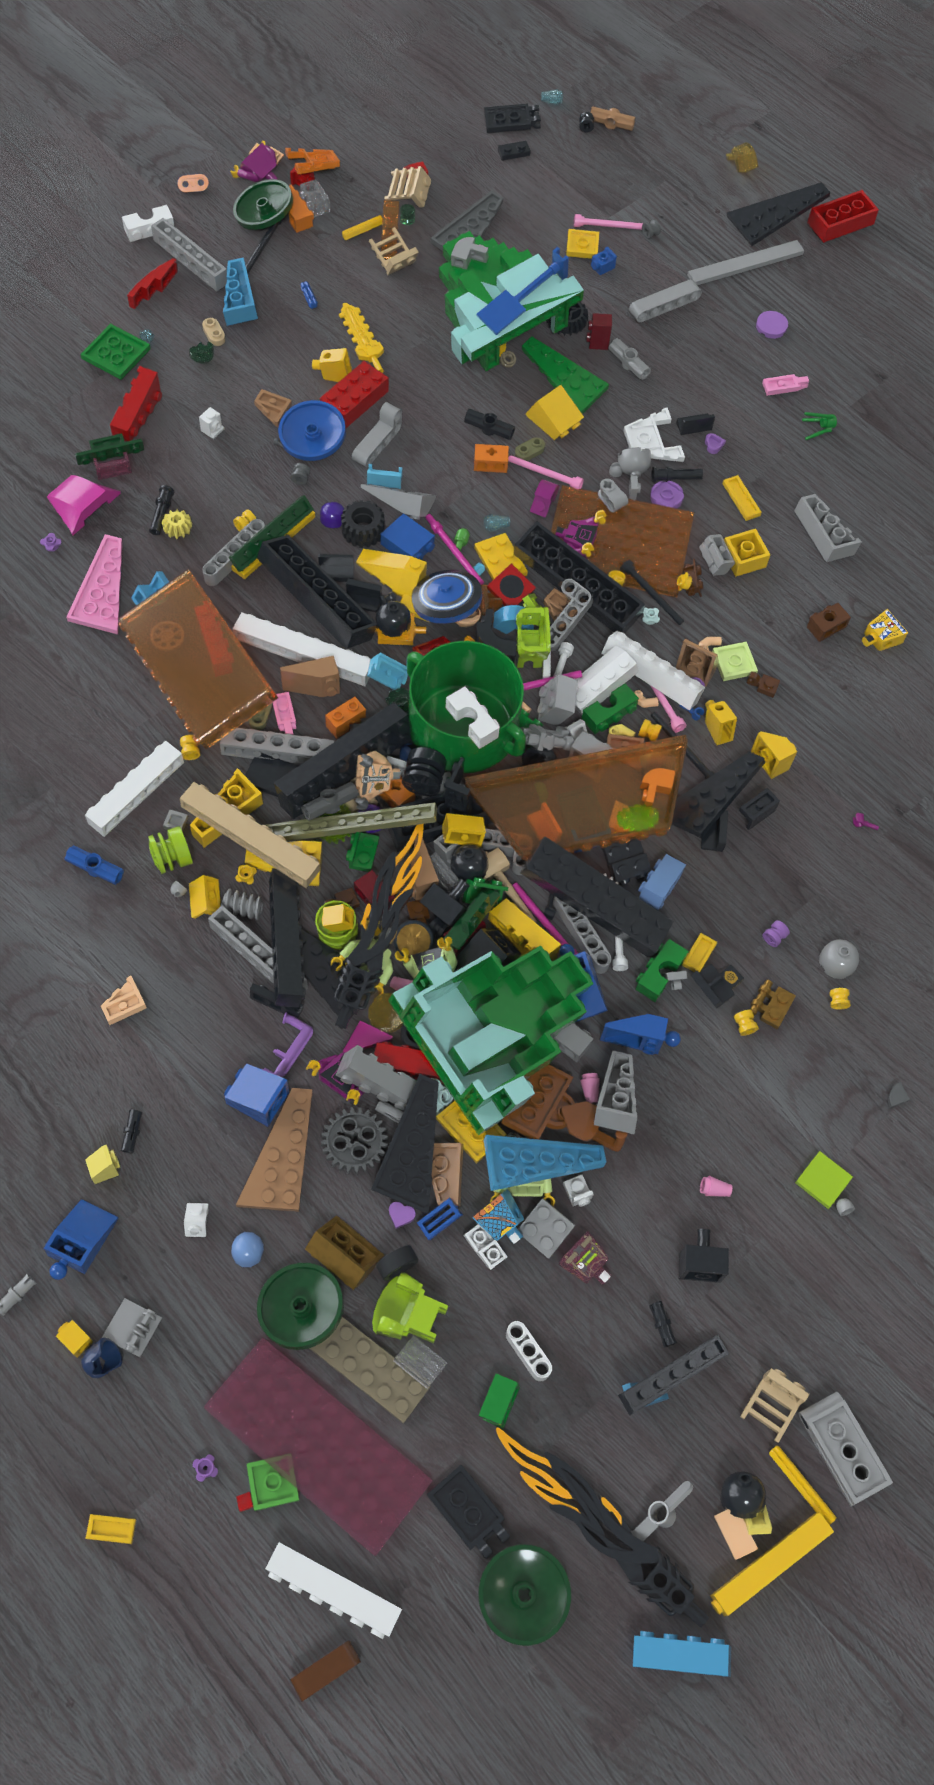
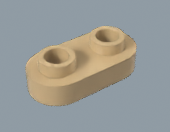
[202,318,225,346]

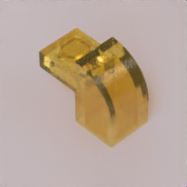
[726,142,758,172]

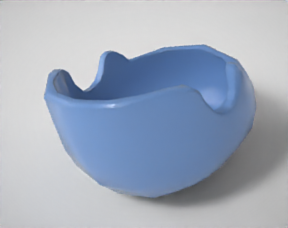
[231,1232,264,1267]

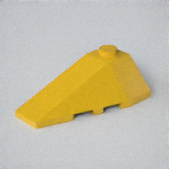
[356,549,427,597]
[245,841,323,886]

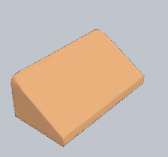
[714,1509,758,1560]

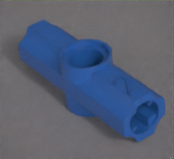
[65,845,124,885]

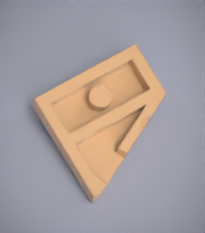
[101,976,147,1025]

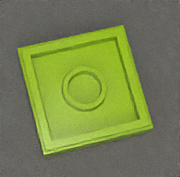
[795,1151,853,1209]

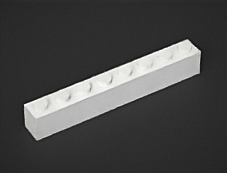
[233,613,371,686]

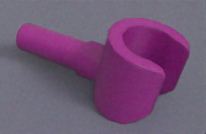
[853,813,879,830]

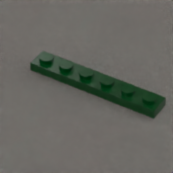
[228,495,314,572]

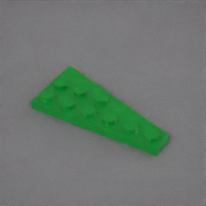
[522,336,609,414]

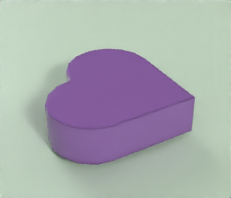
[705,433,726,454]
[389,1202,416,1229]

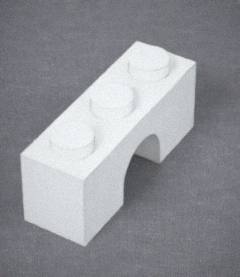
[122,205,174,242]
[446,687,500,749]

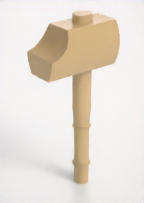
[484,848,537,923]

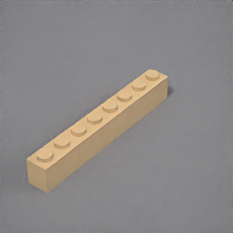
[180,782,320,888]

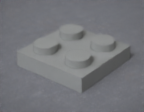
[518,1198,576,1259]

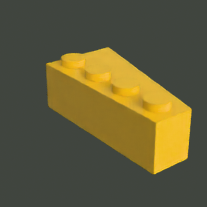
[190,768,263,848]
[488,898,561,962]

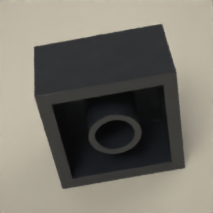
[420,879,470,927]
[678,1229,729,1283]

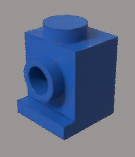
[591,246,617,275]

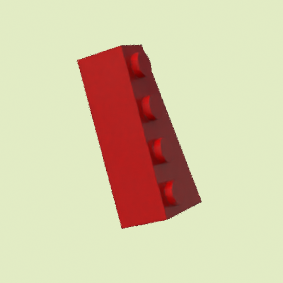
[110,366,162,442]

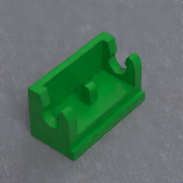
[479,1374,520,1429]

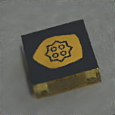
[720,965,744,990]

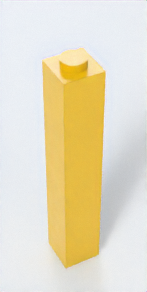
[710,1512,834,1616]

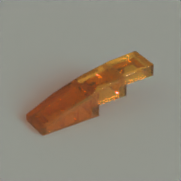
[381,200,399,260]

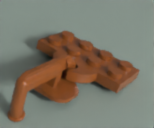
[501,1065,628,1152]

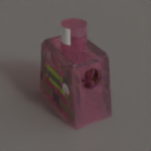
[559,1231,612,1285]

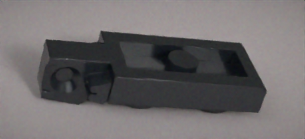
[250,983,304,1018]

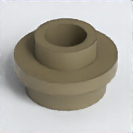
[500,351,516,368]

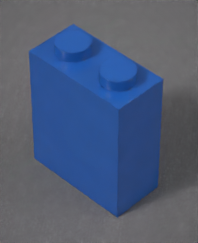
[381,513,435,560]

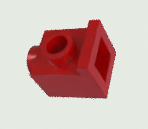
[290,167,315,190]

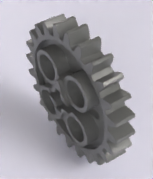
[321,1107,388,1175]

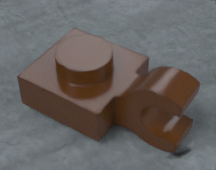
[747,671,780,698]
[324,888,360,909]
[406,899,430,925]

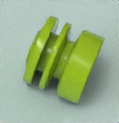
[148,826,193,874]
[315,900,358,950]

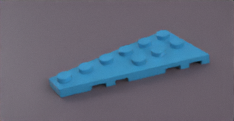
[484,1135,606,1191]

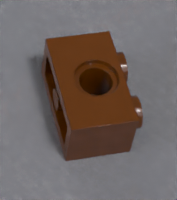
[807,603,851,642]

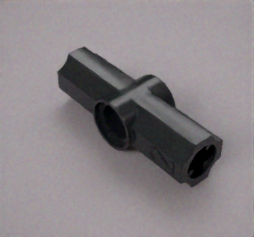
[464,409,515,440]

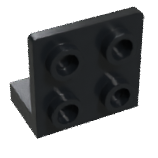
[443,757,470,813]

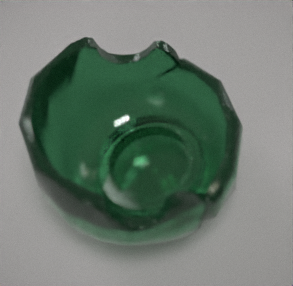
[189,342,214,364]
[385,688,409,712]

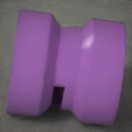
[762,920,790,947]

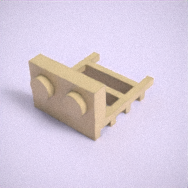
[384,166,431,207]
[369,227,419,275]
[740,1368,809,1443]

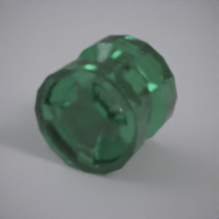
[400,204,415,225]

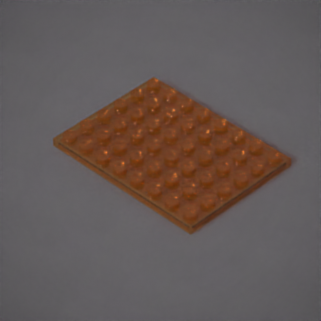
[551,485,694,597]

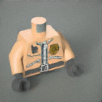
[355,751,400,811]

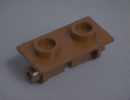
[683,559,704,597]

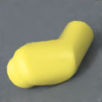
[609,724,636,737]

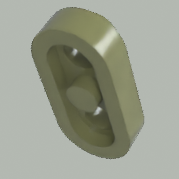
[515,437,545,461]
[248,696,273,730]

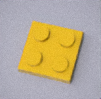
[566,229,599,259]

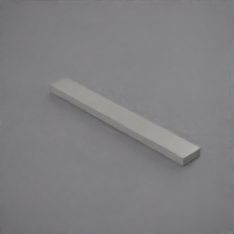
[687,240,804,285]

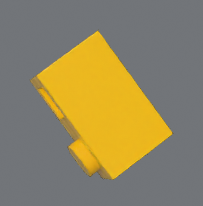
[442,813,486,847]

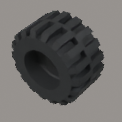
[341,500,385,548]

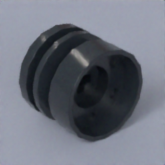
[402,747,447,796]

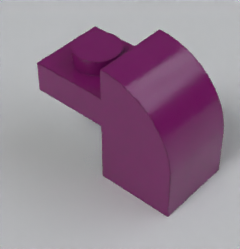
[530,479,560,517]

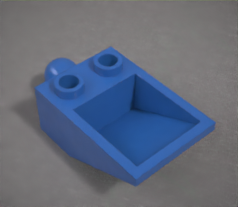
[559,944,608,1022]
[600,1014,681,1055]
[44,1199,119,1280]

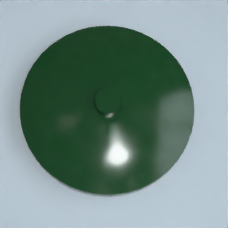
[233,179,294,230]
[257,1263,344,1350]
[478,1544,571,1646]

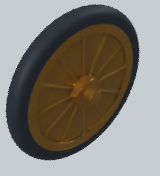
[394,920,434,958]

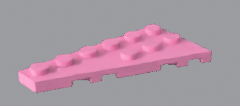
[66,534,123,634]

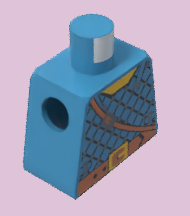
[473,1189,524,1244]

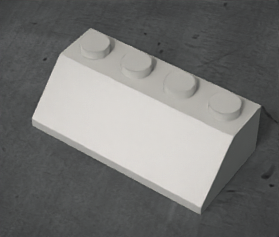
[575,646,639,715]

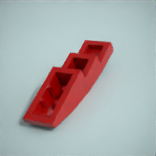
[127,258,178,309]

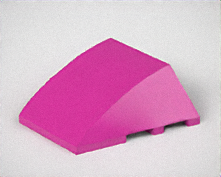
[47,475,121,535]

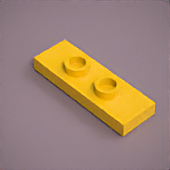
[722,475,762,521]

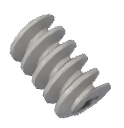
[221,889,264,921]

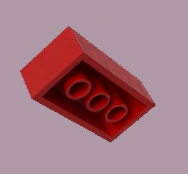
[807,190,879,243]
[320,361,389,428]

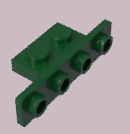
[75,433,144,465]
[443,887,500,950]

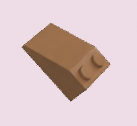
[676,639,719,687]
[280,656,340,697]
[408,835,439,901]

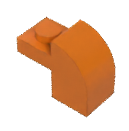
[640,768,675,809]

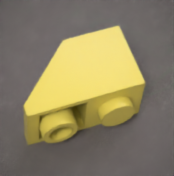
[85,1145,120,1184]

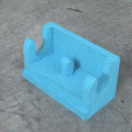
[367,464,403,489]
[367,652,408,691]

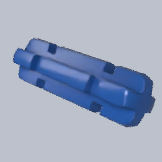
[300,281,318,309]

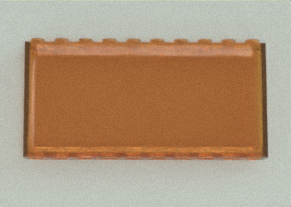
[118,569,278,749]

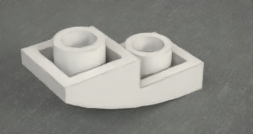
[463,1224,507,1270]

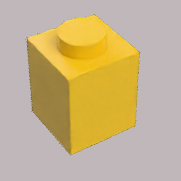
[322,904,354,932]
[56,1320,93,1358]

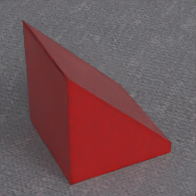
[236,1492,254,1512]

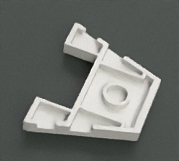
[624,407,685,462]

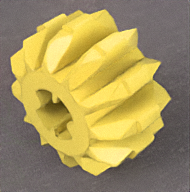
[162,509,192,539]

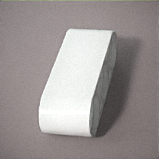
[506,1321,552,1381]

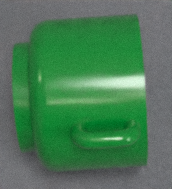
[406,641,526,773]

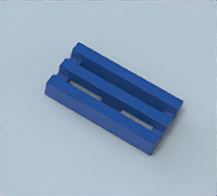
[417,1197,463,1240]

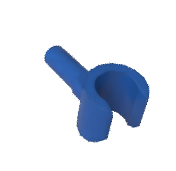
[680,705,705,721]

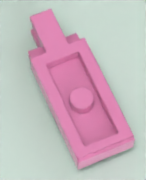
[762,374,809,396]
[271,692,296,735]

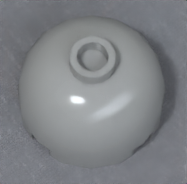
[618,447,651,477]
[819,939,859,979]

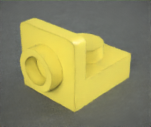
[744,1505,772,1535]

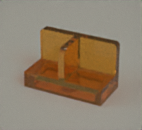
[480,585,502,624]

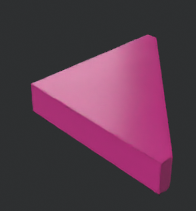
[343,1021,393,1053]

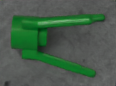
[802,412,837,440]

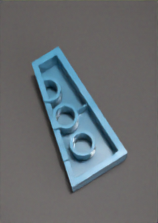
[223,257,258,326]
[633,1631,731,1677]

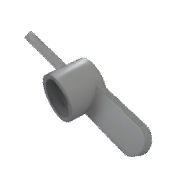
[631,1481,693,1541]

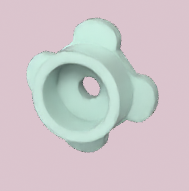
[642,608,660,625]

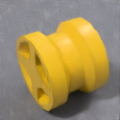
[830,988,851,1010]

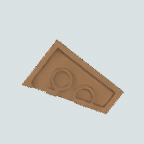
[431,1143,463,1207]

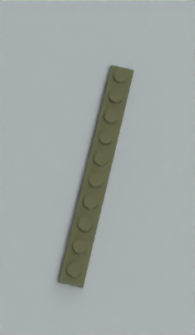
[266,803,437,841]

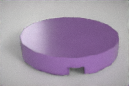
[756,311,788,339]
[650,481,684,511]

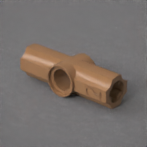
[591,106,636,131]

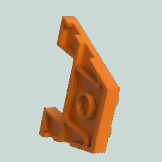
[285,148,340,174]

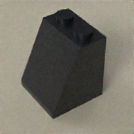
[455,928,522,971]

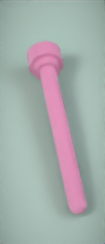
[574,214,643,230]
[508,455,584,492]
[650,685,687,733]

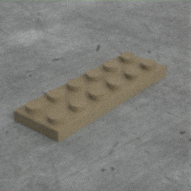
[309,1317,431,1424]

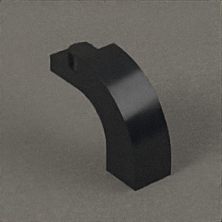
[476,609,517,663]

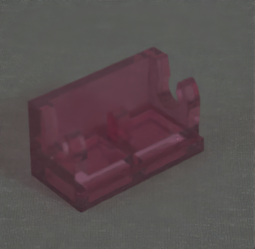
[93,452,132,480]

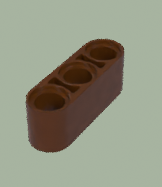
[290,1640,361,1702]

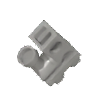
[521,724,574,751]

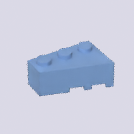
[638,854,686,911]

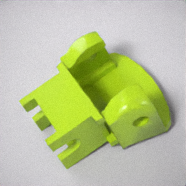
[516,607,551,668]
[372,1272,448,1343]

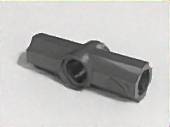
[301,782,359,821]

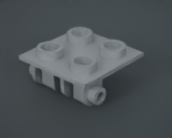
[102,1298,162,1357]

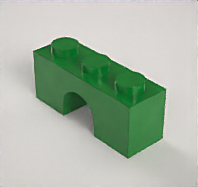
[581,683,639,734]
[636,939,689,1002]

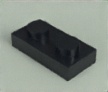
[497,141,531,161]

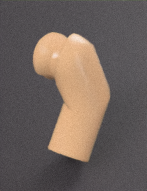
[699,637,722,650]
[634,690,659,708]

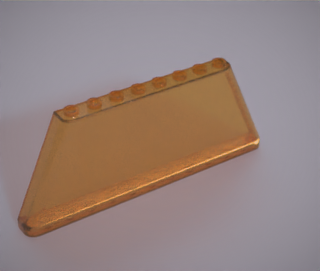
[465,735,688,862]

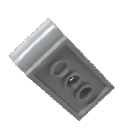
[799,1392,893,1507]

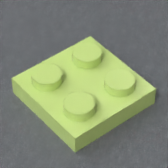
[712,642,758,681]

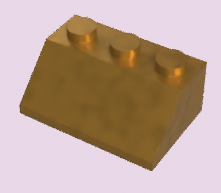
[305,1215,385,1290]

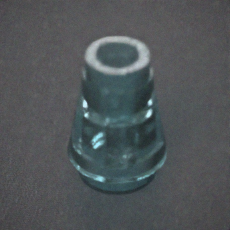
[541,89,563,105]
[484,514,510,532]

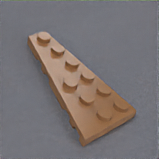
[236,1088,313,1212]

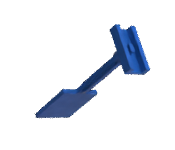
[476,247,569,335]

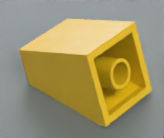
[526,385,584,440]

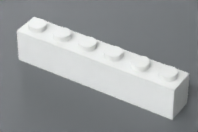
[601,631,705,710]
[85,741,184,837]
[265,1542,402,1639]

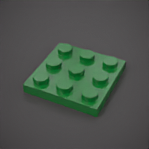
[80,323,151,380]

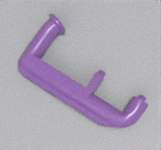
[262,1012,313,1077]

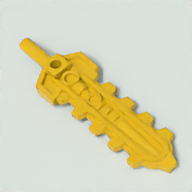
[339,303,384,373]

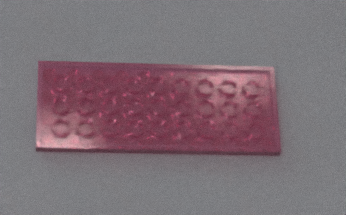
[204,1338,433,1557]

